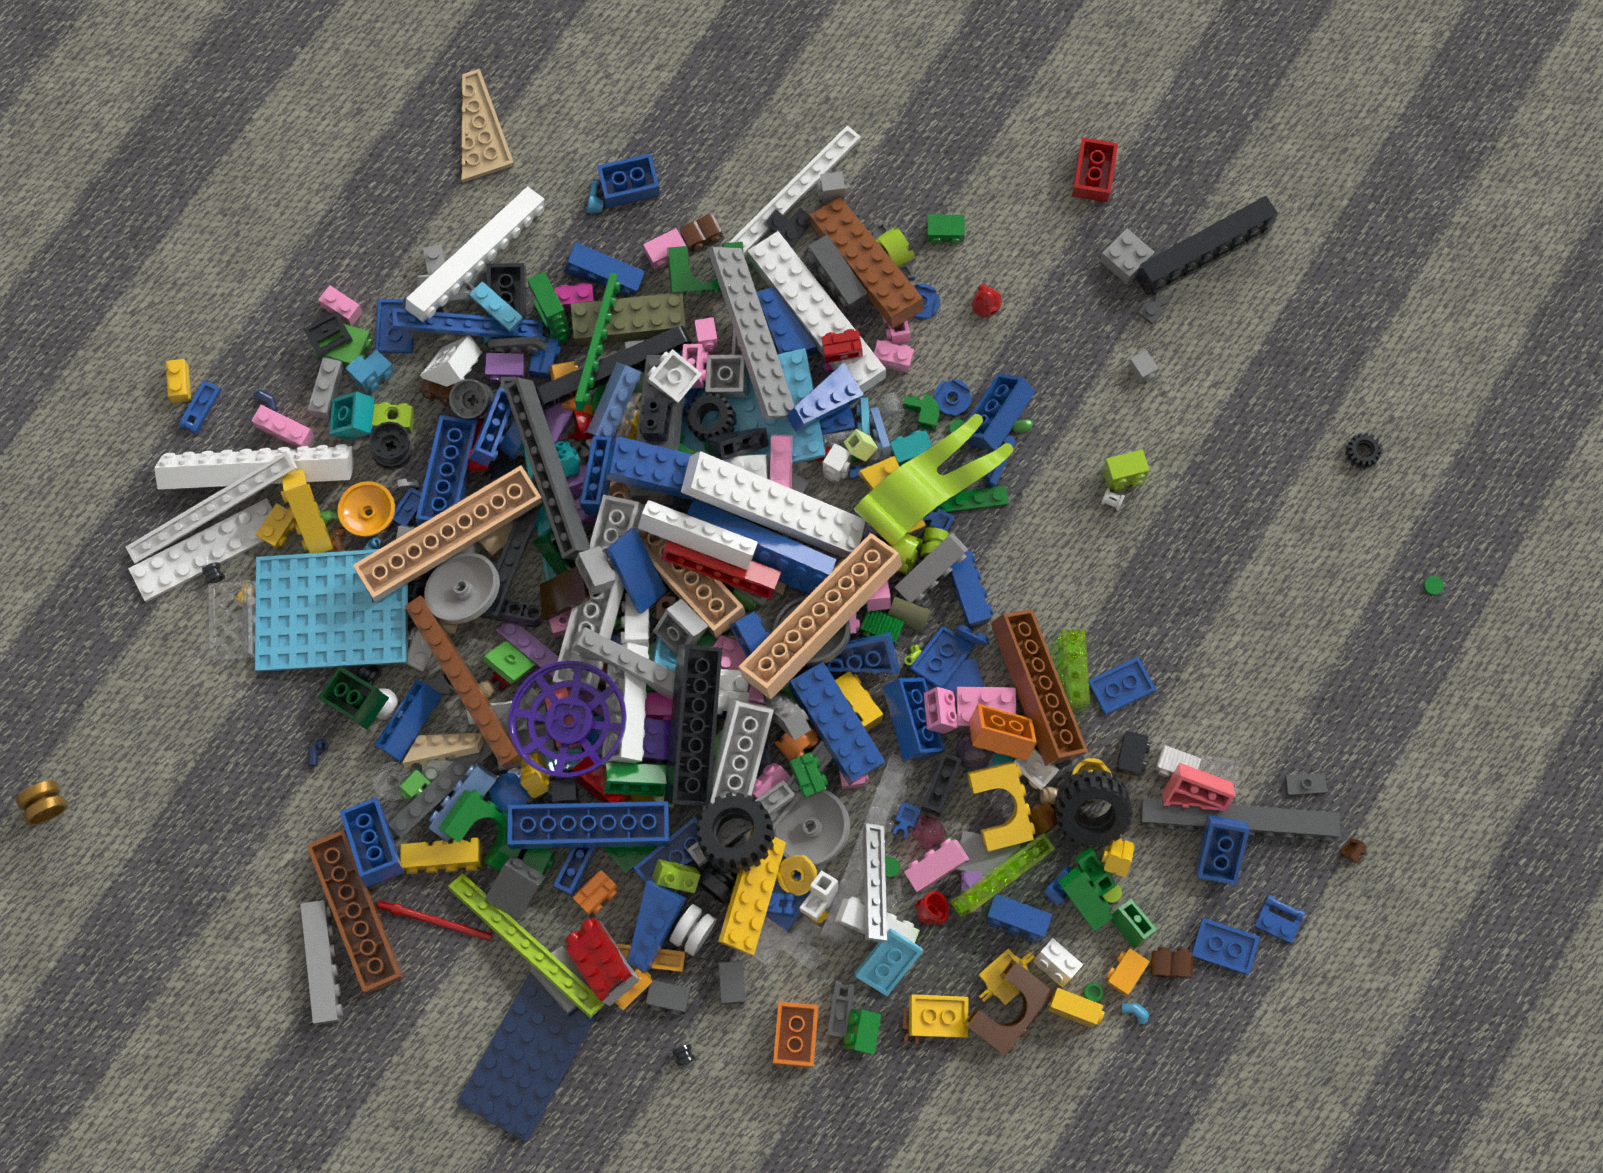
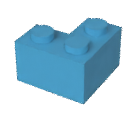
[346,349,394,395]

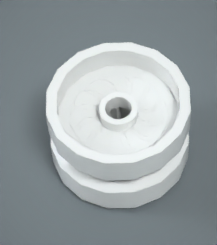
[669,904,717,956]

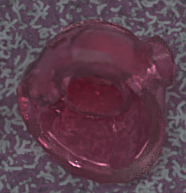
[912,815,947,850]

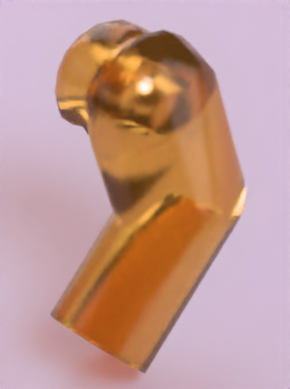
[331,526,345,552]

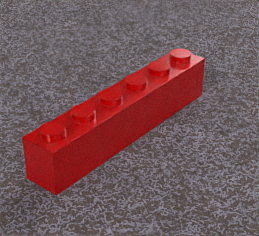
[661,540,781,600]

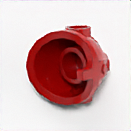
[972,284,1002,317]
[568,410,594,441]
[914,891,949,926]

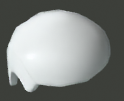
[376,688,399,720]

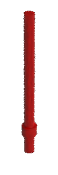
[377,900,493,941]

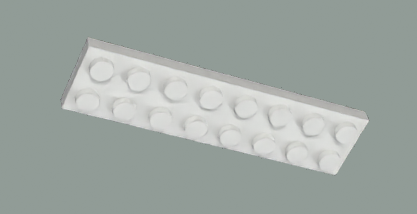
[128,498,273,602]

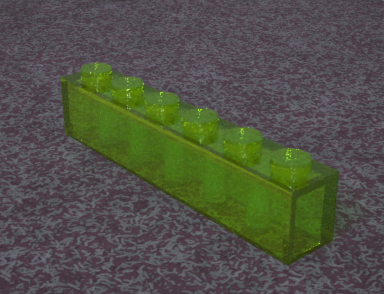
[950,833,1055,918]

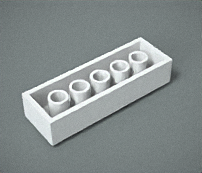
[602,643,649,765]
[702,698,774,811]

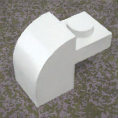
[800,870,838,921]

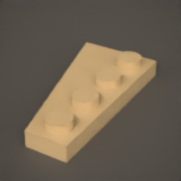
[403,733,486,768]

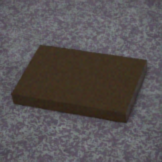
[540,566,590,621]

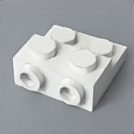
[647,349,702,404]
[717,669,750,714]

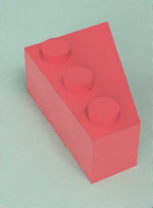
[1162,762,1235,811]

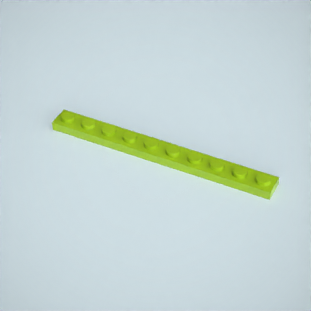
[448,873,605,1018]

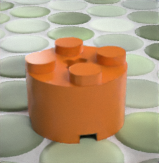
[774,722,819,761]

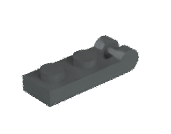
[827,979,855,1038]

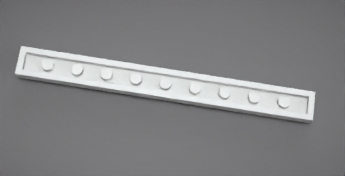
[729,126,861,255]
[126,452,298,564]

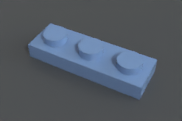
[869,407,891,460]

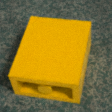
[1047,988,1105,1028]

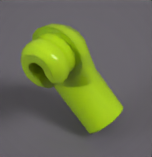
[904,644,922,665]

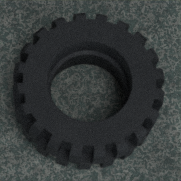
[1055,769,1133,848]
[696,792,775,873]

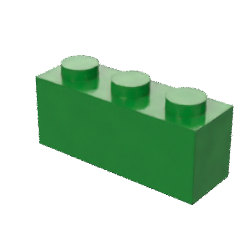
[603,762,666,796]
[1057,867,1114,932]

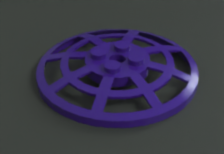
[508,661,627,778]

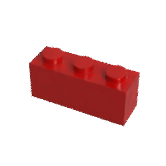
[572,756,631,803]

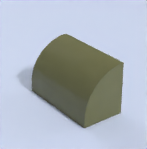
[888,597,931,633]

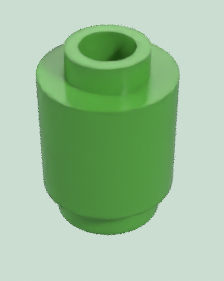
[732,589,759,611]

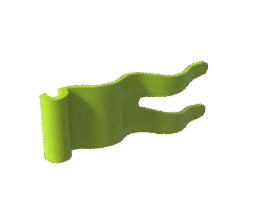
[854,414,1013,547]

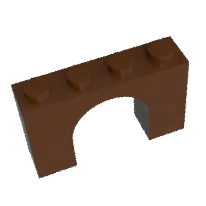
[963,960,1054,1056]

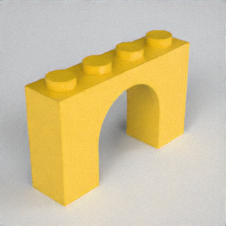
[967,761,1035,851]

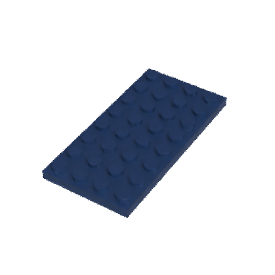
[456,971,601,1142]

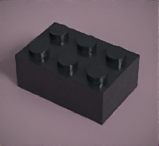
[486,263,527,320]

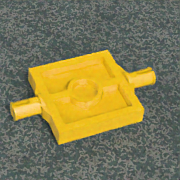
[978,948,1035,1005]

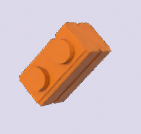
[572,869,618,916]

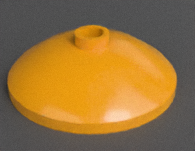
[338,481,395,537]

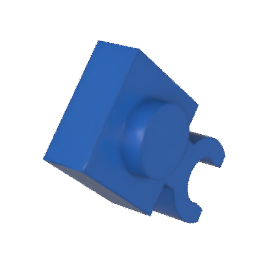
[923,508,954,531]
[893,802,921,840]

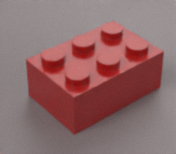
[1072,137,1118,202]

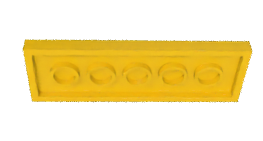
[718,828,787,955]

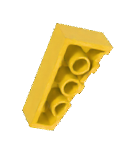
[858,456,926,534]
[281,468,333,553]
[401,838,482,874]

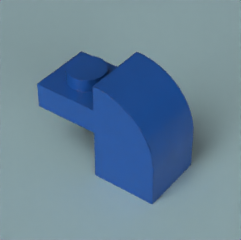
[499,421,525,460]
[1044,865,1073,906]

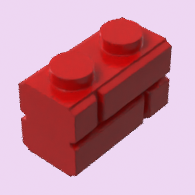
[821,329,863,363]

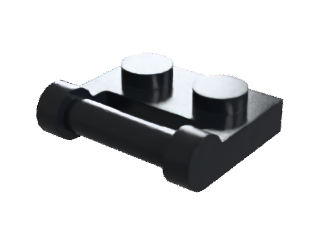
[303,311,353,358]

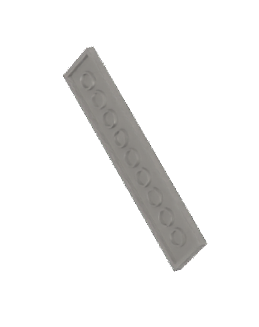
[708,247,795,419]

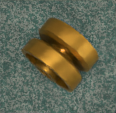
[15,780,68,826]

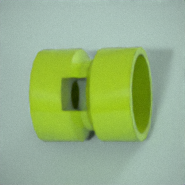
[920,527,949,558]

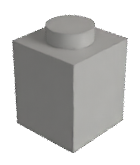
[1129,350,1159,383]

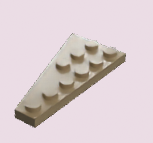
[462,69,515,183]

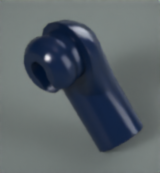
[253,390,278,412]
[308,739,328,766]

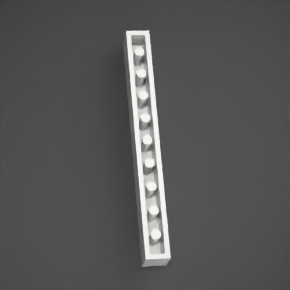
[405,186,545,322]

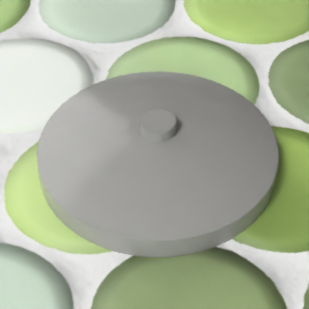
[425,553,500,624]
[774,790,850,866]

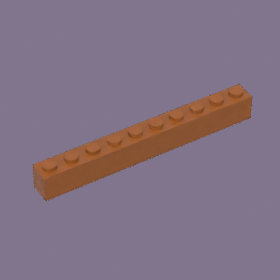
[405,595,523,770]

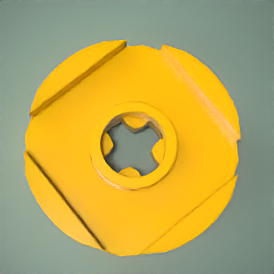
[777,855,817,896]

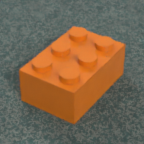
[969,704,1037,760]
[773,1002,819,1068]

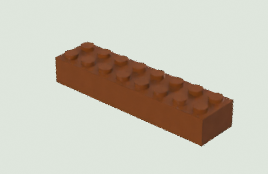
[809,197,924,329]
[990,609,1088,766]
[306,830,404,995]

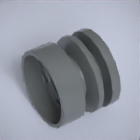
[449,379,494,421]

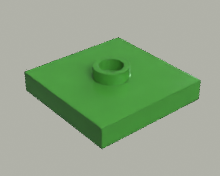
[482,640,536,685]

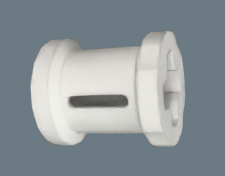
[1101,488,1125,511]

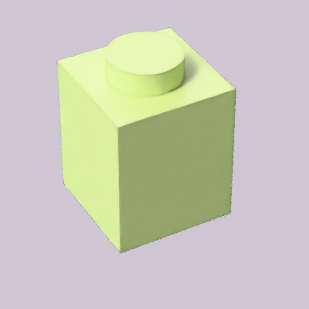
[844,429,878,462]

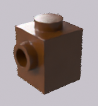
[656,594,676,624]
[1028,802,1058,837]

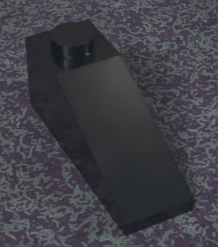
[707,428,768,461]

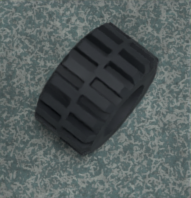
[685,392,737,442]

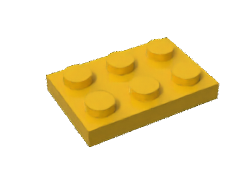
[909,994,968,1038]

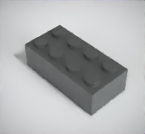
[807,235,868,317]

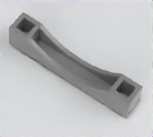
[571,627,675,701]

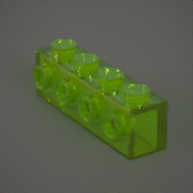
[1057,629,1090,709]

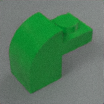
[902,394,939,431]
[1074,847,1117,897]

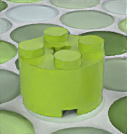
[876,226,915,267]
[888,533,923,575]

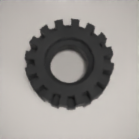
[1345,433,1382,469]

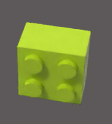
[1102,449,1150,492]

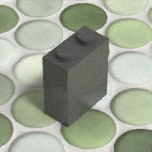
[485,856,545,920]

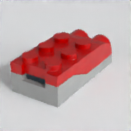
[565,918,640,1006]

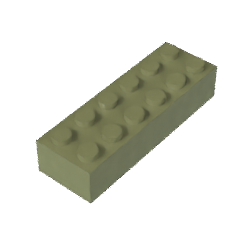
[571,292,687,346]

